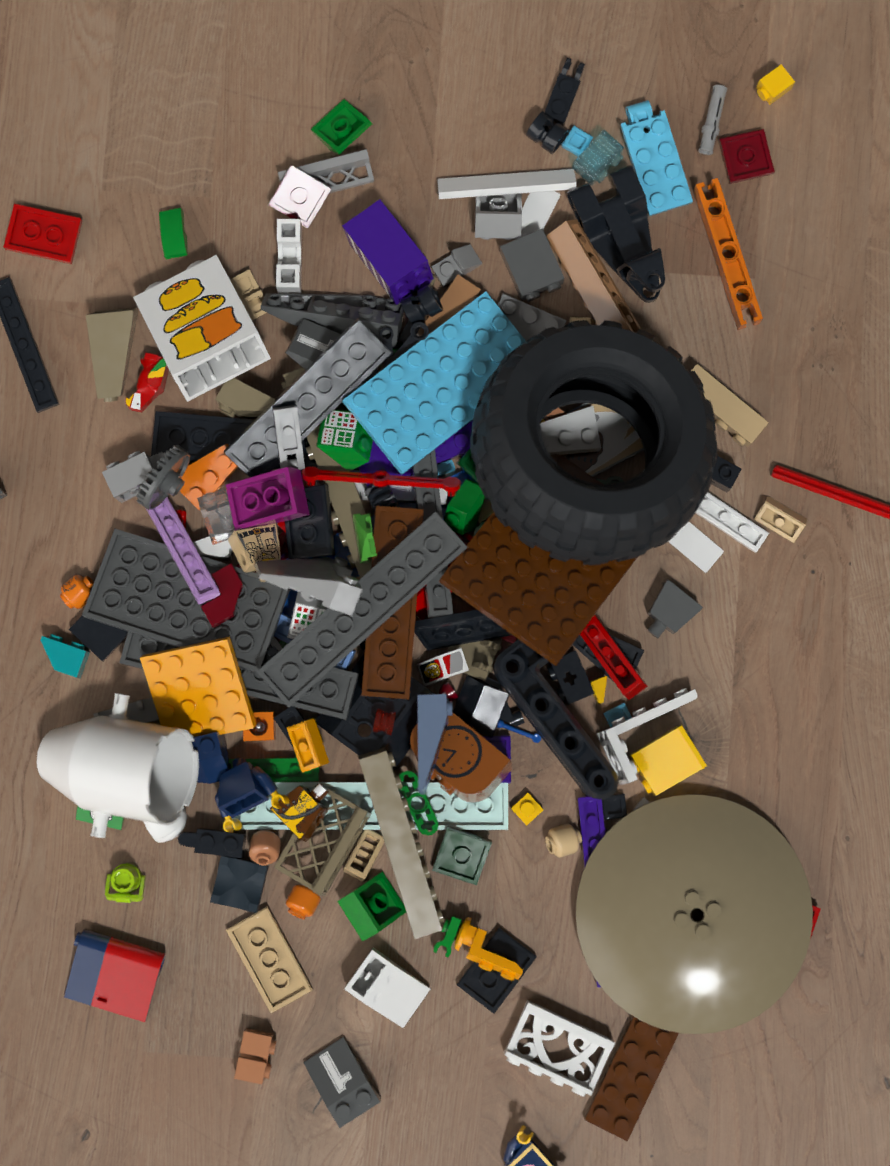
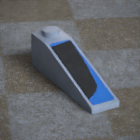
[418,694,453,794]

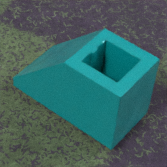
[41,634,90,679]

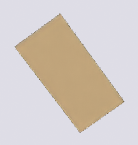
[226,906,313,1013]

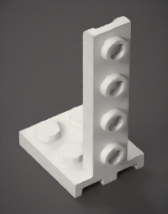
[596,688,697,785]

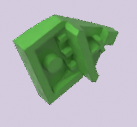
[352,513,377,564]

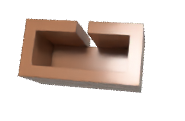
[234,1028,277,1084]

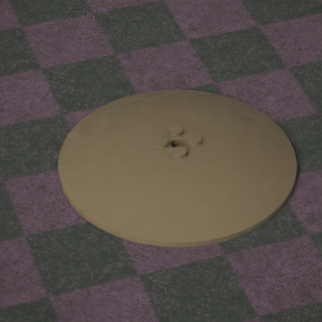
[576,795,813,1034]

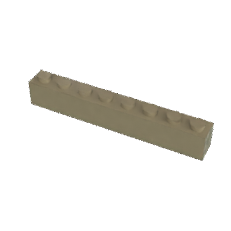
[358,747,444,939]

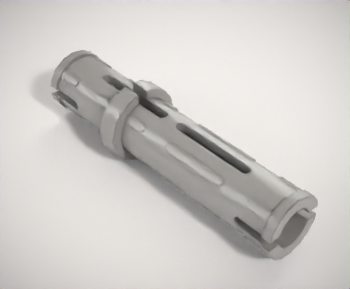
[698,85,727,155]

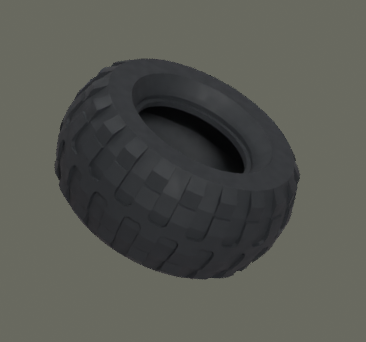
[470,320,717,565]

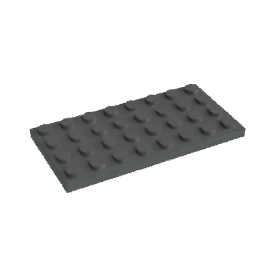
[82,529,290,673]

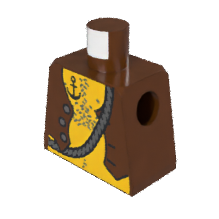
[270,782,329,842]

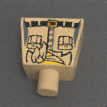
[228,523,281,582]

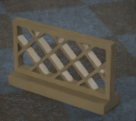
[274,788,372,896]

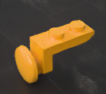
[454,917,523,980]

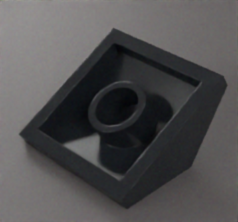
[453,675,510,737]

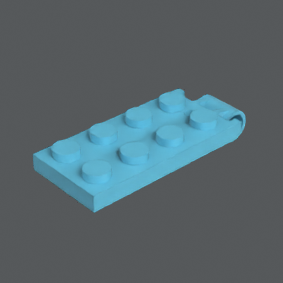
[621,100,693,217]

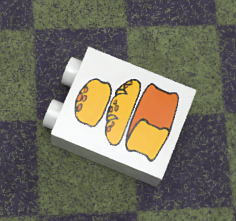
[133,255,271,402]

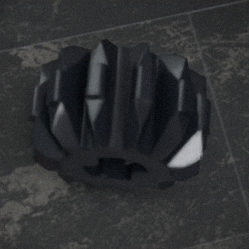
[365,484,400,513]

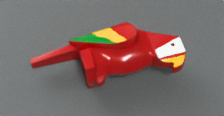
[125,353,169,413]

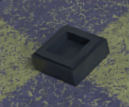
[602,794,627,820]

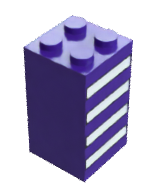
[342,199,434,305]

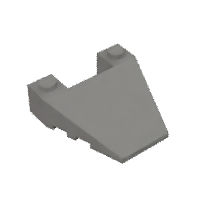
[254,557,362,616]

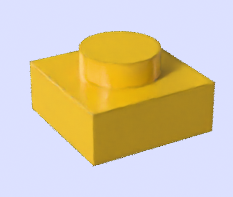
[511,793,543,826]

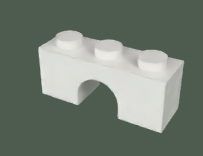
[276,219,302,294]

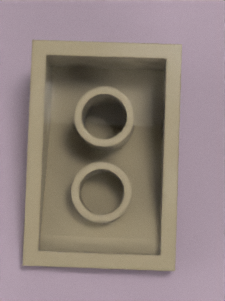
[215,378,275,419]

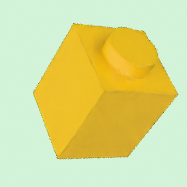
[756,64,795,105]

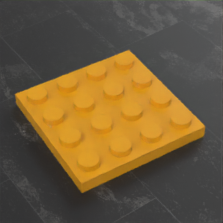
[140,637,256,738]

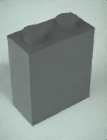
[500,228,565,302]

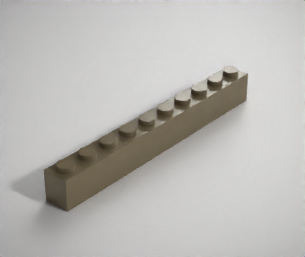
[281,367,374,581]

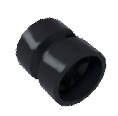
[526,111,569,154]
[400,284,444,325]

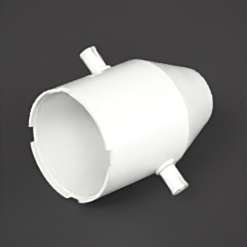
[37,693,199,838]

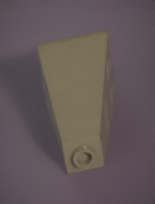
[86,307,138,402]

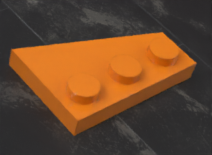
[180,444,238,510]

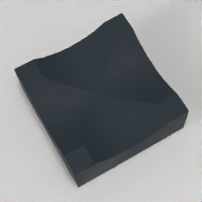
[210,856,269,913]

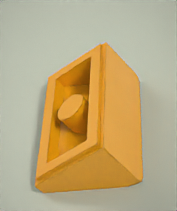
[287,719,329,773]

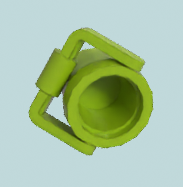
[105,863,146,903]

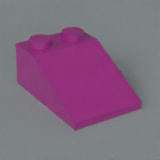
[226,467,310,531]

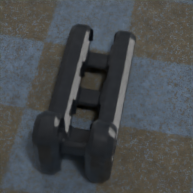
[494,639,619,799]

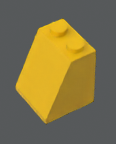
[629,725,707,796]

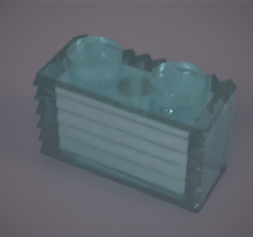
[572,130,624,186]

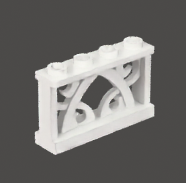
[504,1000,615,1097]

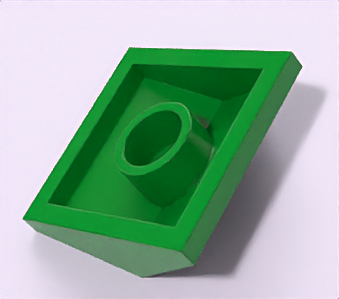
[311,99,372,155]

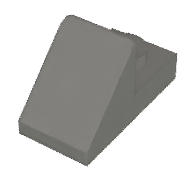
[431,244,482,288]

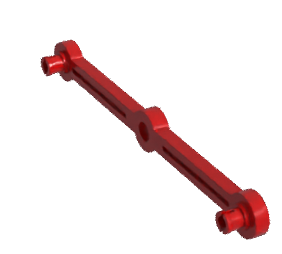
[302,467,460,496]

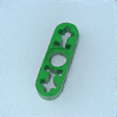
[399,771,439,836]

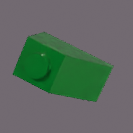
[443,479,485,535]

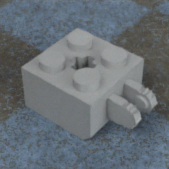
[102,451,165,503]

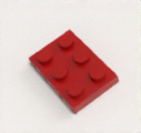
[3,204,83,264]

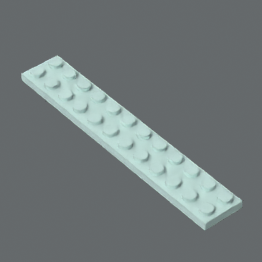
[232,782,508,830]

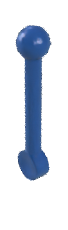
[497,719,541,743]

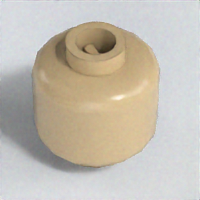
[545,824,582,858]

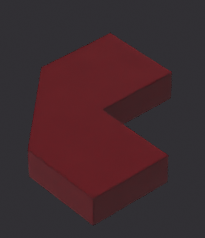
[201,564,243,628]

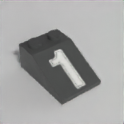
[285,319,341,370]
[303,1037,381,1128]

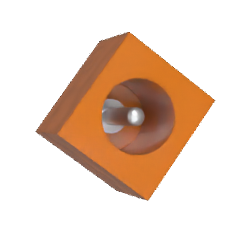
[243,712,276,741]

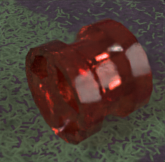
[373,709,396,735]

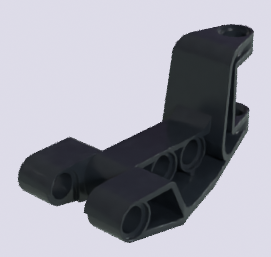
[567,165,665,303]

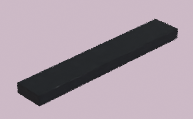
[0,277,59,413]

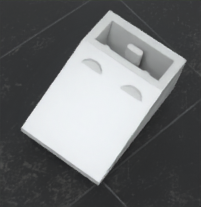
[345,947,431,1028]

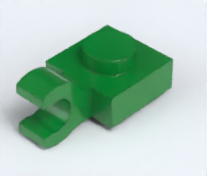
[433,915,461,958]

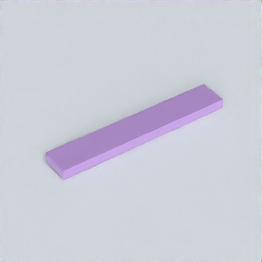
[146,497,220,605]

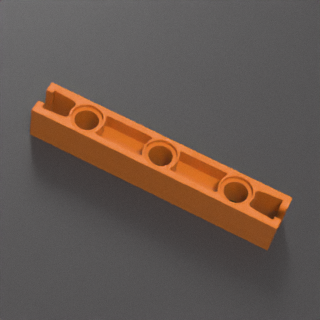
[693,178,763,330]

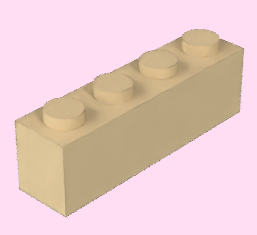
[691,364,769,447]

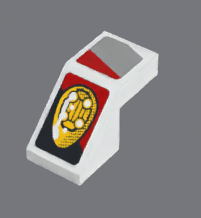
[417,648,469,686]

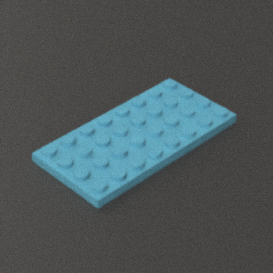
[342,291,527,475]

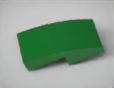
[159,208,188,260]

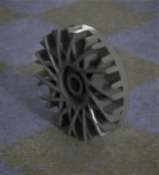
[136,445,190,510]

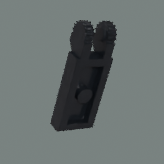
[545,58,585,125]

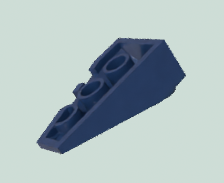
[191,732,231,784]

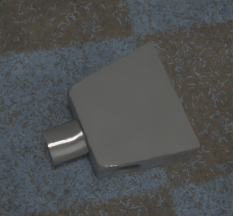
[647,580,703,639]

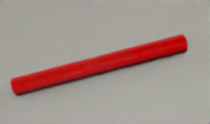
[771,465,890,519]

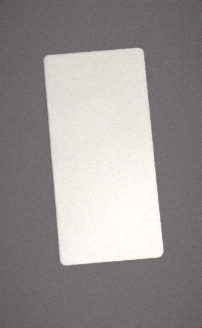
[521,191,560,237]
[668,522,724,573]

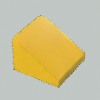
[590,676,607,704]

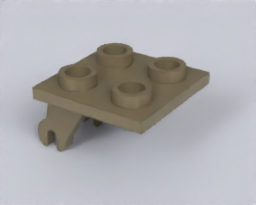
[447,637,502,682]

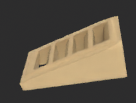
[343,830,384,882]

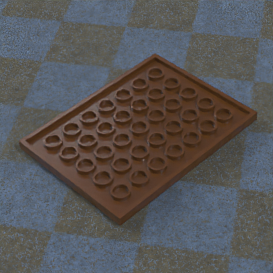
[439,454,639,666]

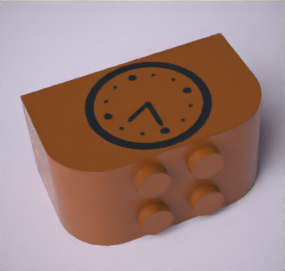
[410,713,513,803]

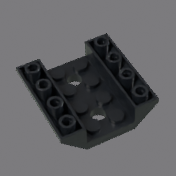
[315,653,434,771]

